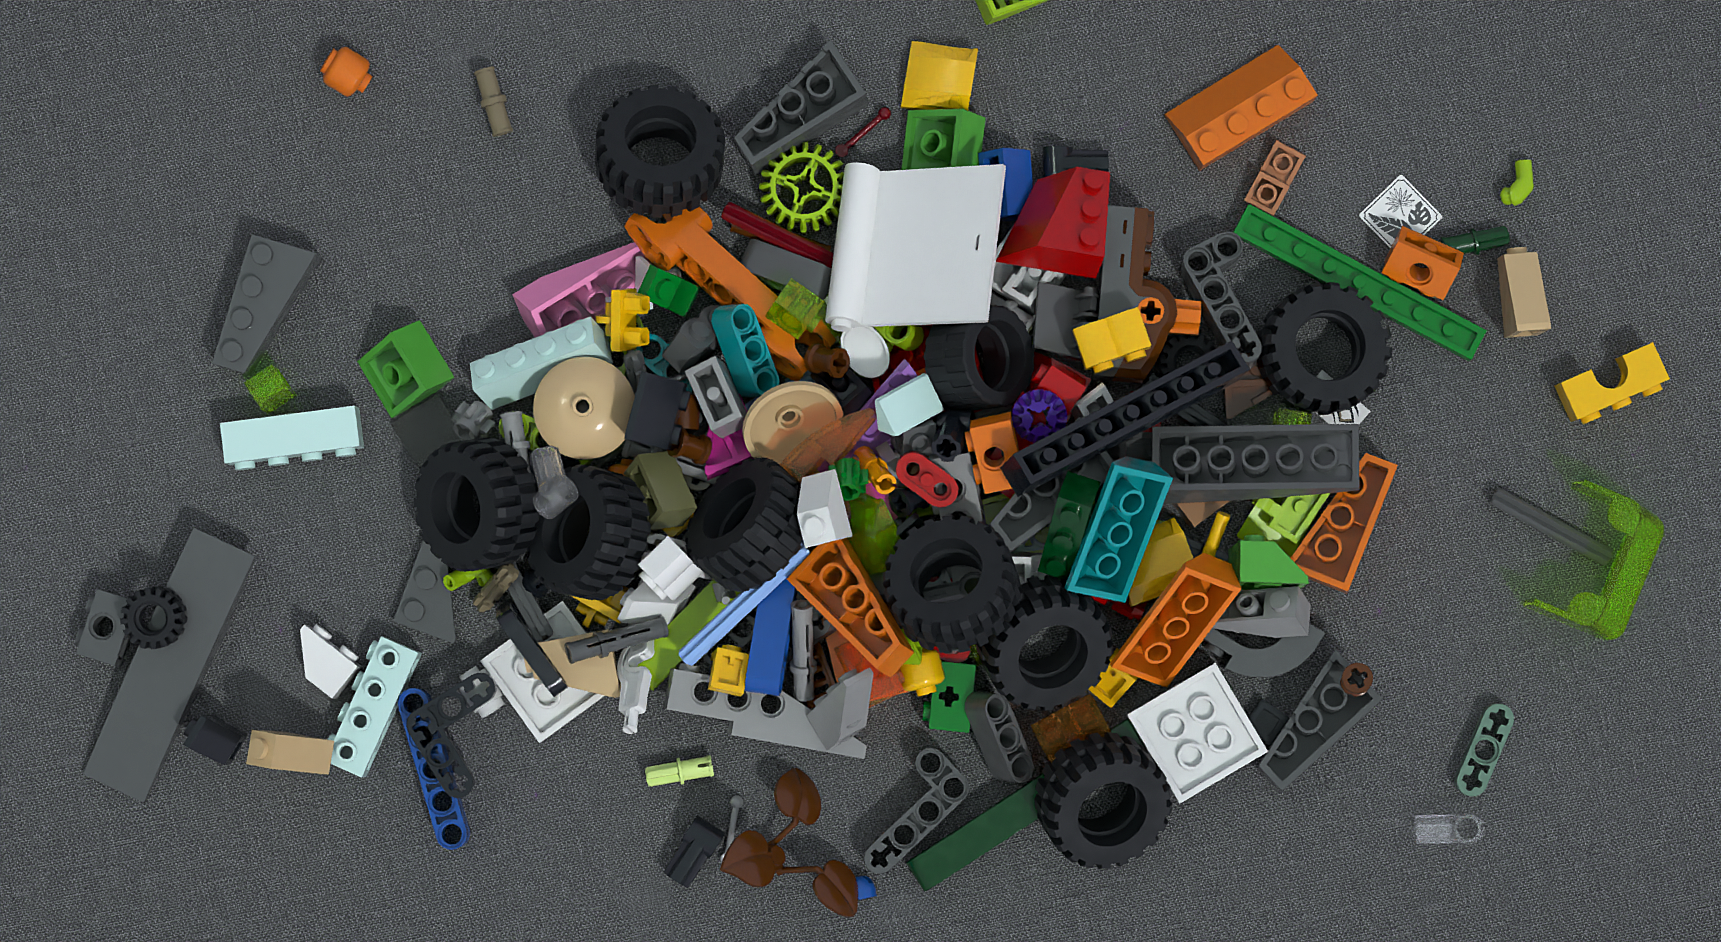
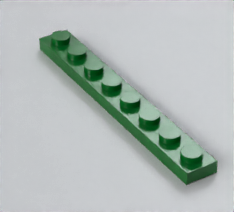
[1233,204,1487,361]

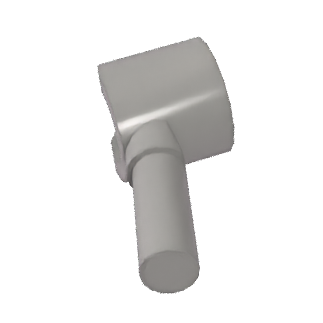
[712,583,736,605]

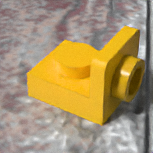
[708,645,749,697]
[1088,648,1138,708]

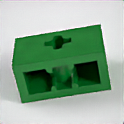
[922,661,976,733]

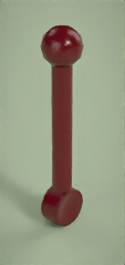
[835,107,891,158]

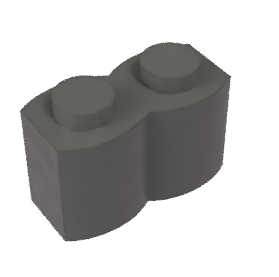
[662,305,734,373]

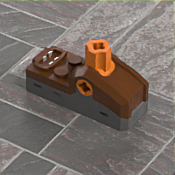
[1092,205,1201,384]

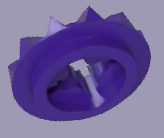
[1012,389,1067,443]

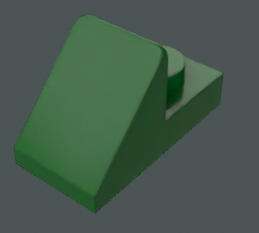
[638,264,701,318]

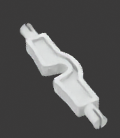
[617,623,655,734]

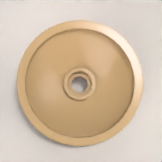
[533,357,635,460]
[742,381,844,469]

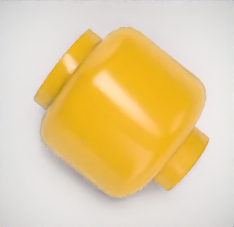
[898,647,945,697]

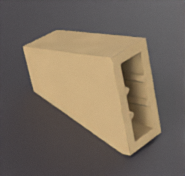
[1497,247,1551,338]
[524,629,621,698]
[246,730,334,775]

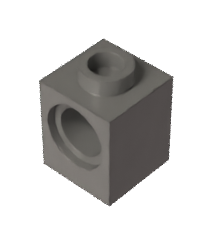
[890,418,936,456]

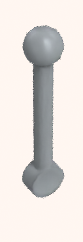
[720,795,743,863]

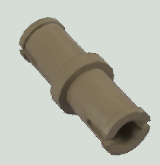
[474,66,513,137]

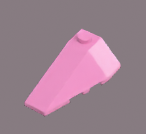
[512,242,652,338]

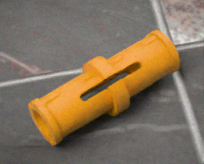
[853,446,896,494]

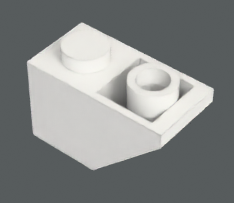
[617,579,696,625]
[300,624,362,699]

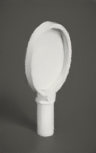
[824,296,890,379]

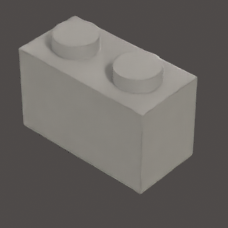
[685,356,747,438]

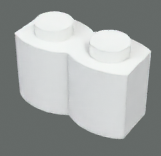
[638,536,703,601]

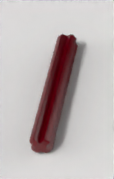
[721,202,834,269]

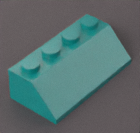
[1064,456,1173,603]

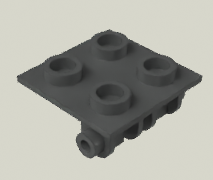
[1032,282,1100,358]

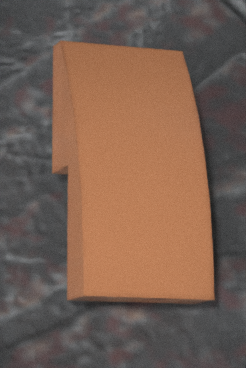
[1244,140,1306,216]

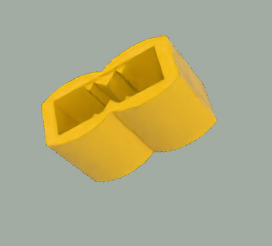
[1072,307,1151,374]

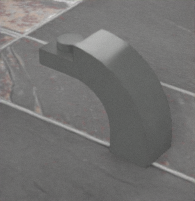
[1203,623,1325,678]

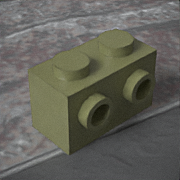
[624,451,697,530]

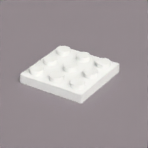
[480,601,605,743]
[1127,663,1268,804]

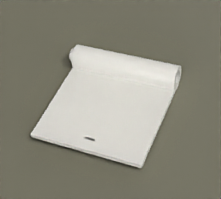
[825,163,1006,332]

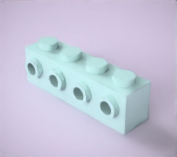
[470,316,612,410]
[220,405,364,470]
[328,636,422,778]

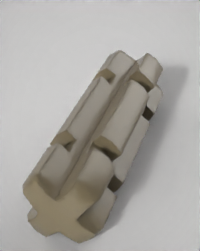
[473,563,519,613]

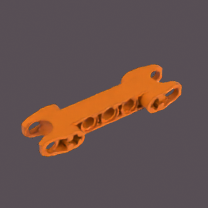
[624,207,836,381]

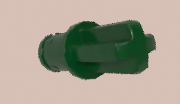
[1440,226,1510,255]

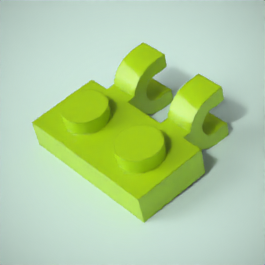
[1251,493,1330,544]

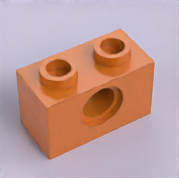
[1382,226,1464,300]
[965,412,1020,494]

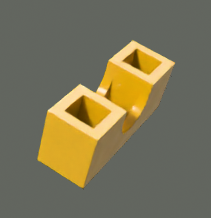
[1554,342,1670,424]

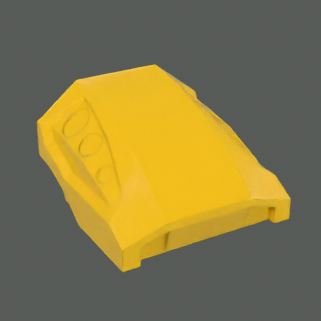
[901,41,978,111]
[1128,518,1193,607]

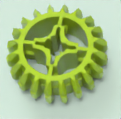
[759,142,844,234]

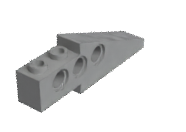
[663,663,867,759]

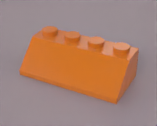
[1164,45,1318,171]
[1110,553,1242,688]

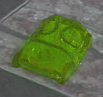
[845,493,900,574]

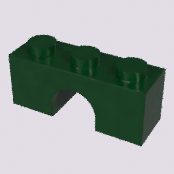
[1038,471,1101,581]

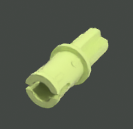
[645,755,714,787]

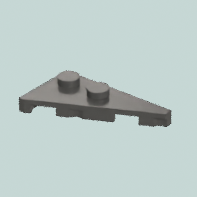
[393,540,457,644]

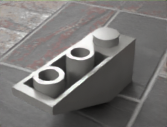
[1213,586,1311,638]
[806,668,874,751]

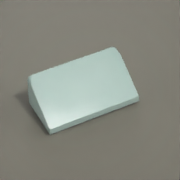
[875,373,943,436]

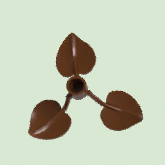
[720,767,858,918]

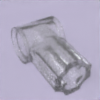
[530,445,578,519]
[1414,812,1484,844]

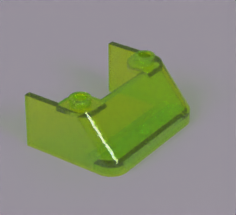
[1523,479,1664,640]

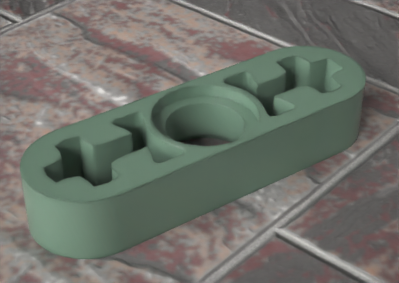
[1454,704,1514,797]

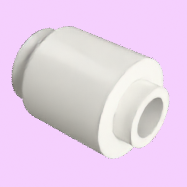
[459,666,505,719]

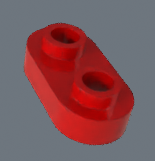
[895,451,958,507]

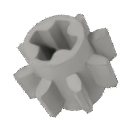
[451,401,495,441]

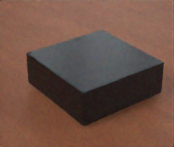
[1248,699,1290,746]

